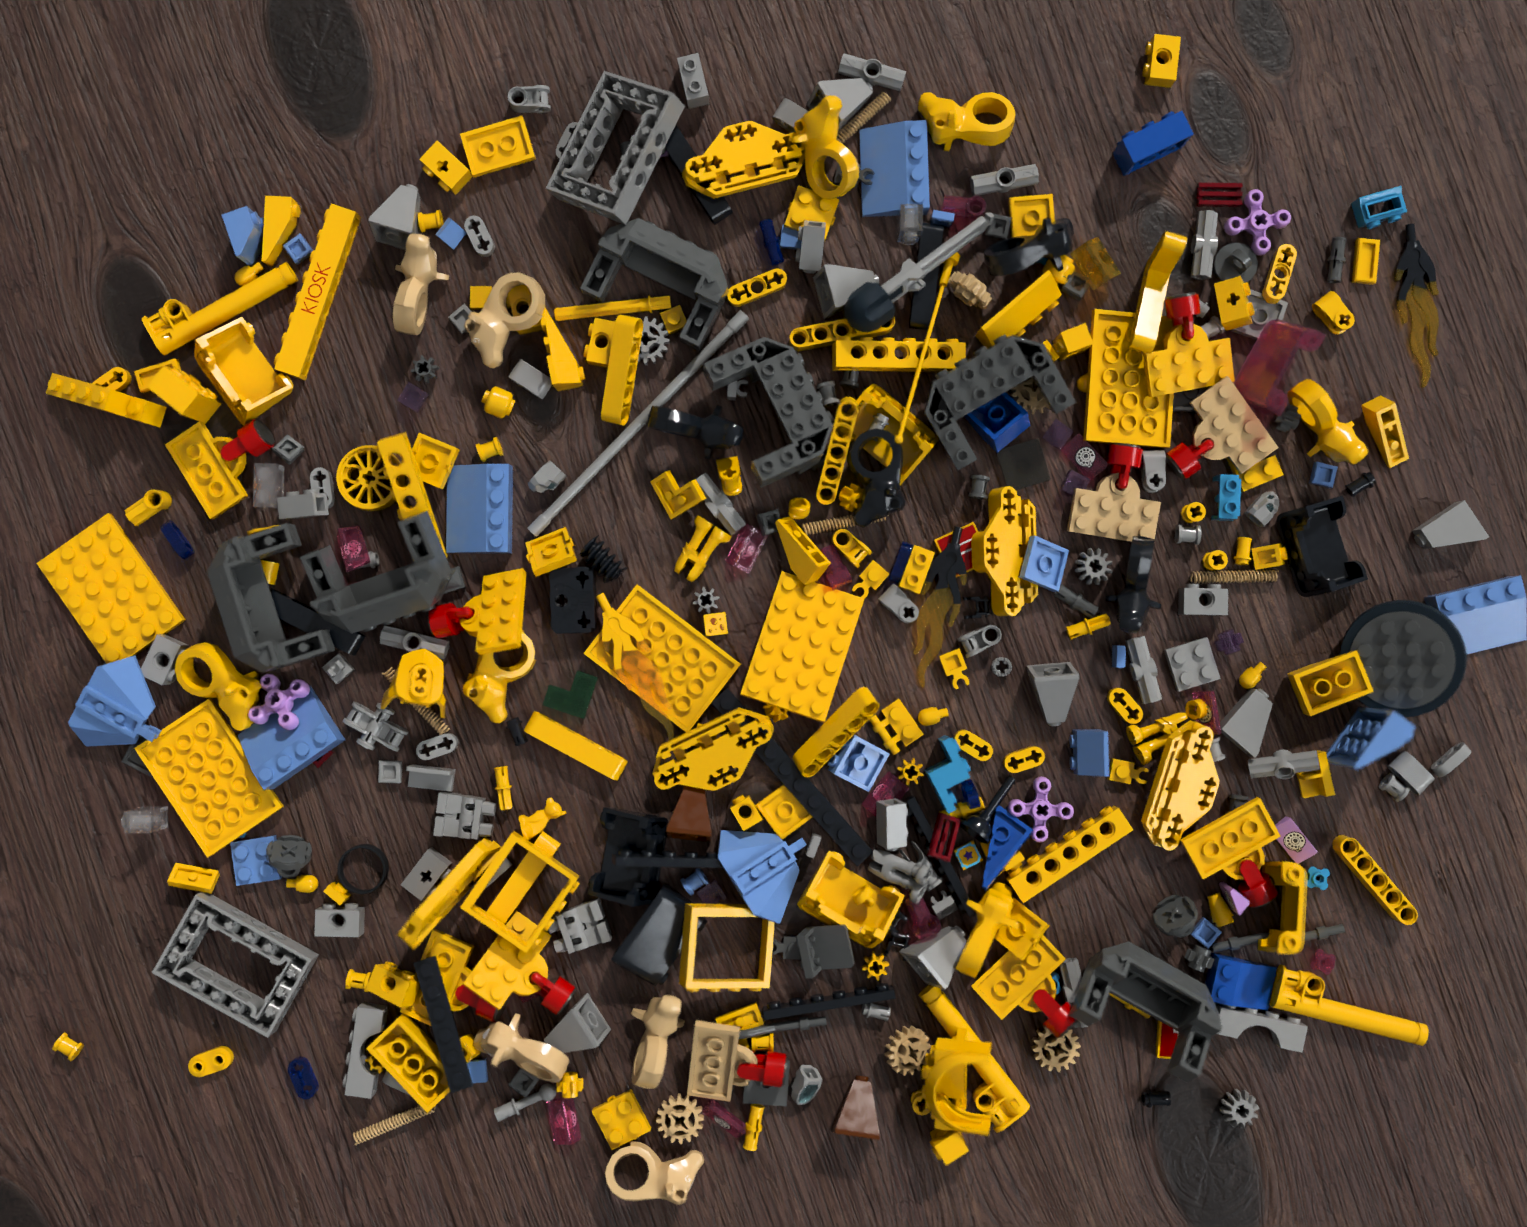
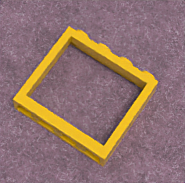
[460,831,580,953]
[679,903,775,992]

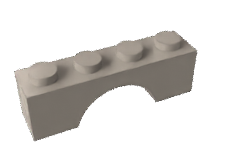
[343,1002,389,1099]
[1215,1003,1308,1053]

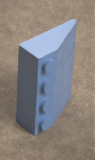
[859,120,930,217]
[446,464,513,554]
[1424,575,1527,655]
[237,686,345,790]
[1326,707,1416,769]

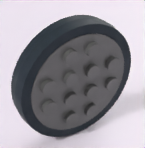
[1340,600,1467,717]

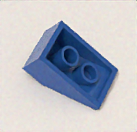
[964,392,1030,453]
[1205,953,1277,1010]

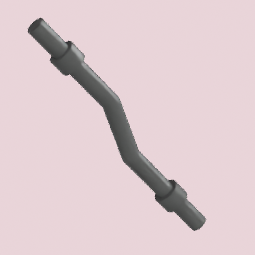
[1211,924,1345,953]
[739,1016,827,1039]

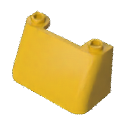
[194,317,293,425]
[836,384,939,486]
[797,851,905,948]
[1257,861,1308,954]

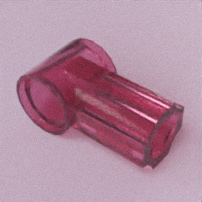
[942,195,986,221]
[820,544,853,591]
[904,897,941,940]

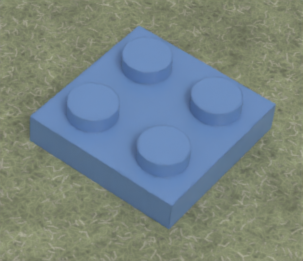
[1019,536,1069,592]
[230,835,282,886]

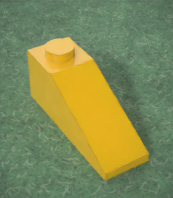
[262,196,300,266]
[1361,395,1409,468]
[775,517,831,585]

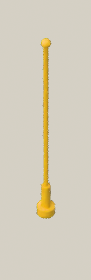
[894,252,960,444]

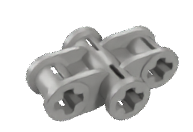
[343,701,409,752]

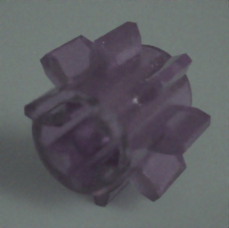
[1214,629,1244,655]

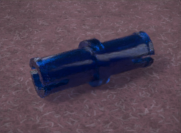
[759,219,784,265]

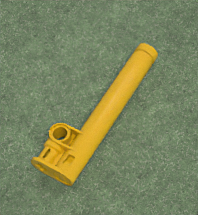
[142,262,298,355]
[1270,964,1428,1046]
[919,985,1030,1133]

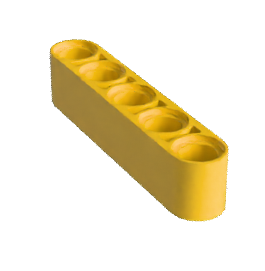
[601,315,643,426]
[789,317,895,351]
[816,397,858,505]
[792,687,880,777]
[524,711,628,781]
[486,831,561,924]
[1332,835,1418,925]

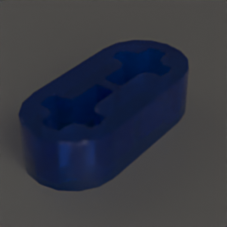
[160,520,195,560]
[888,541,913,583]
[960,779,981,809]
[287,1056,319,1099]

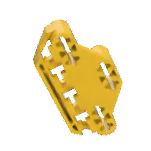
[682,121,805,199]
[971,486,1038,616]
[652,707,774,791]
[1141,720,1219,850]
[397,837,501,950]

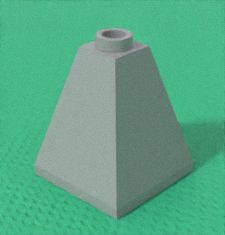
[807,78,873,131]
[368,184,420,250]
[813,264,879,319]
[1026,662,1079,726]
[899,926,966,990]
[544,993,611,1053]

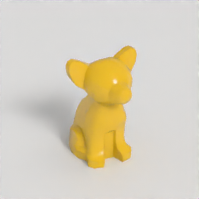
[518,797,566,841]

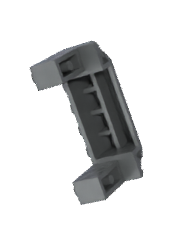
[580,218,729,351]
[924,334,1076,470]
[703,337,834,488]
[300,511,452,633]
[207,523,335,672]
[1069,941,1222,1082]

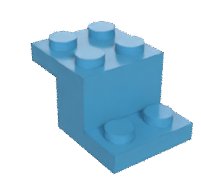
[924,735,971,814]

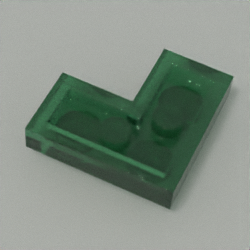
[543,670,599,719]

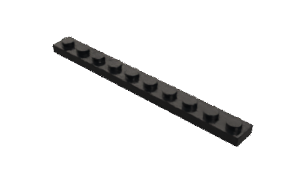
[711,688,873,867]

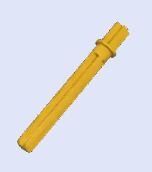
[554,295,671,321]

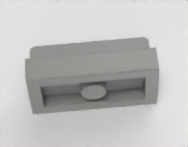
[406,764,455,792]

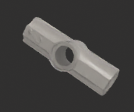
[838,53,906,92]
[970,164,1039,196]
[1191,210,1218,280]
[696,473,746,536]
[380,625,449,659]
[1125,636,1162,704]
[1248,750,1320,779]
[1059,958,1088,1028]

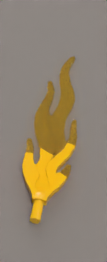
[596,593,674,740]

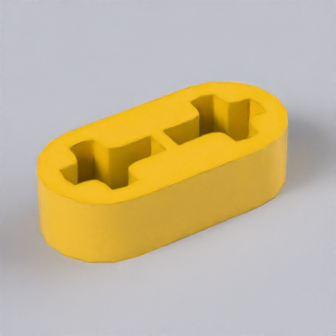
[92,367,131,392]
[1107,688,1143,724]
[953,730,993,761]
[1003,746,1045,773]

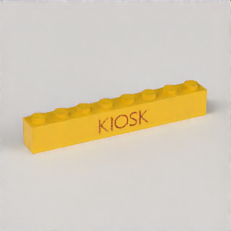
[274,203,361,381]

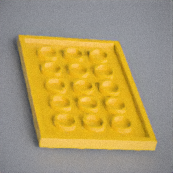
[1083,309,1174,449]
[36,513,186,664]
[740,571,864,723]
[583,584,741,732]
[134,698,284,858]

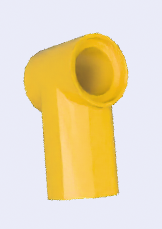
[125,490,172,526]

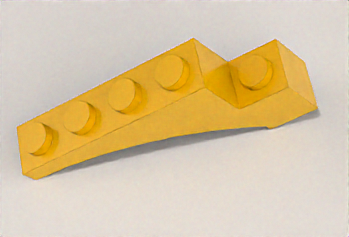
[46,373,167,428]

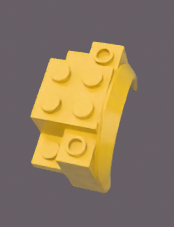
[922,1028,992,1136]

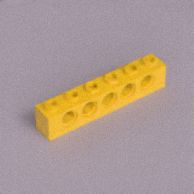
[832,337,966,372]
[375,432,448,558]
[1006,805,1133,903]

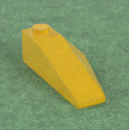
[540,307,586,391]

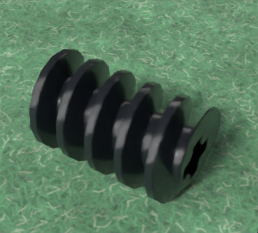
[579,535,628,583]

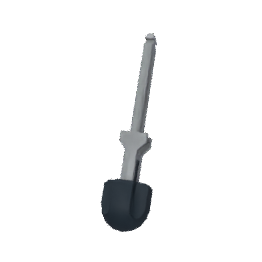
[844,213,994,332]

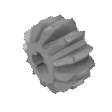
[1075,548,1112,585]
[1219,1088,1259,1129]

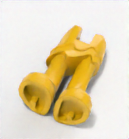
[674,515,732,582]
[1126,712,1188,765]

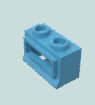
[1351,186,1407,229]
[1211,474,1241,521]

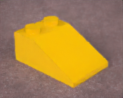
[1287,650,1374,716]

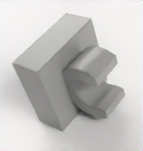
[727,380,748,400]
[322,653,355,684]
[931,890,958,920]

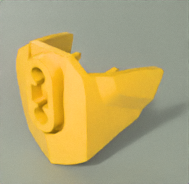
[380,649,446,718]

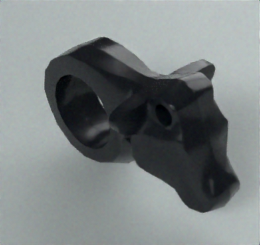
[984,218,1074,276]
[647,405,743,459]
[847,429,905,527]
[1105,536,1162,633]

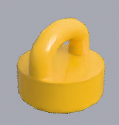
[788,497,811,519]
[852,885,874,907]

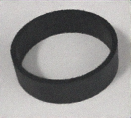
[337,844,389,894]

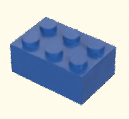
[1113,111,1194,176]

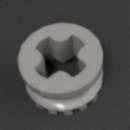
[991,657,1012,677]

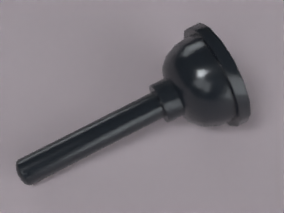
[960,775,1016,844]

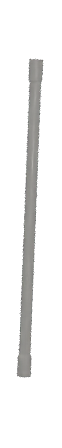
[527,310,749,537]

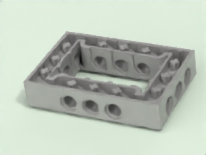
[546,71,685,225]
[152,892,319,1038]

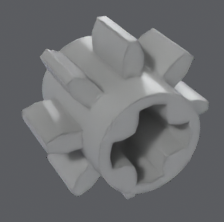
[693,587,720,614]

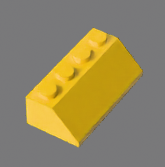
[975,270,1062,349]
[366,1013,450,1113]

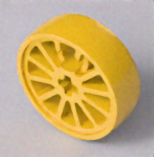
[336,445,405,511]

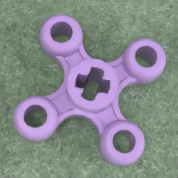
[1224,189,1291,256]
[248,674,310,730]
[1007,776,1074,843]

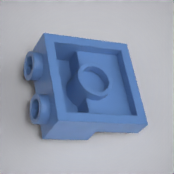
[828,734,890,792]

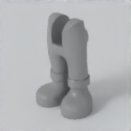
[868,849,932,904]

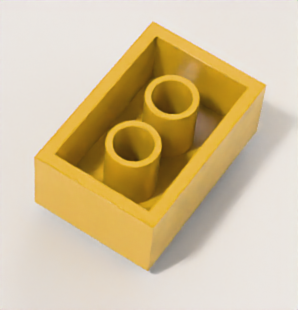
[147,366,222,424]

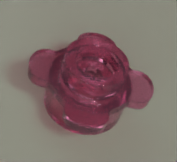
[1310,949,1336,975]

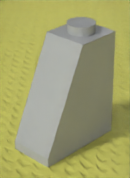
[1412,500,1489,549]
[1216,688,1273,758]

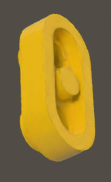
[188,1046,234,1077]

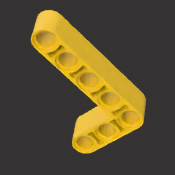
[1129,231,1187,354]

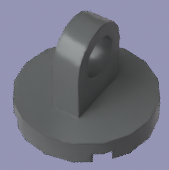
[1213,242,1258,283]
[266,835,312,878]
[1153,895,1198,937]

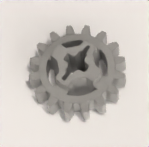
[638,316,670,365]

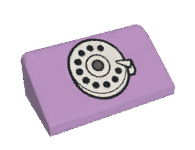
[1275,816,1317,864]
[1219,882,1250,915]

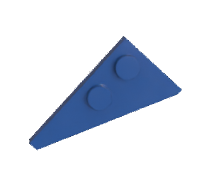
[982,805,1033,891]

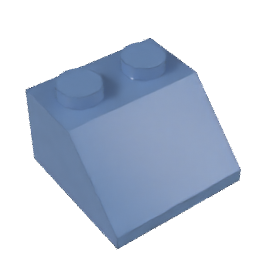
[222,206,264,267]
[1069,729,1109,777]

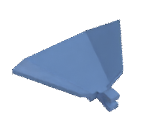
[68,655,162,746]
[717,830,807,924]

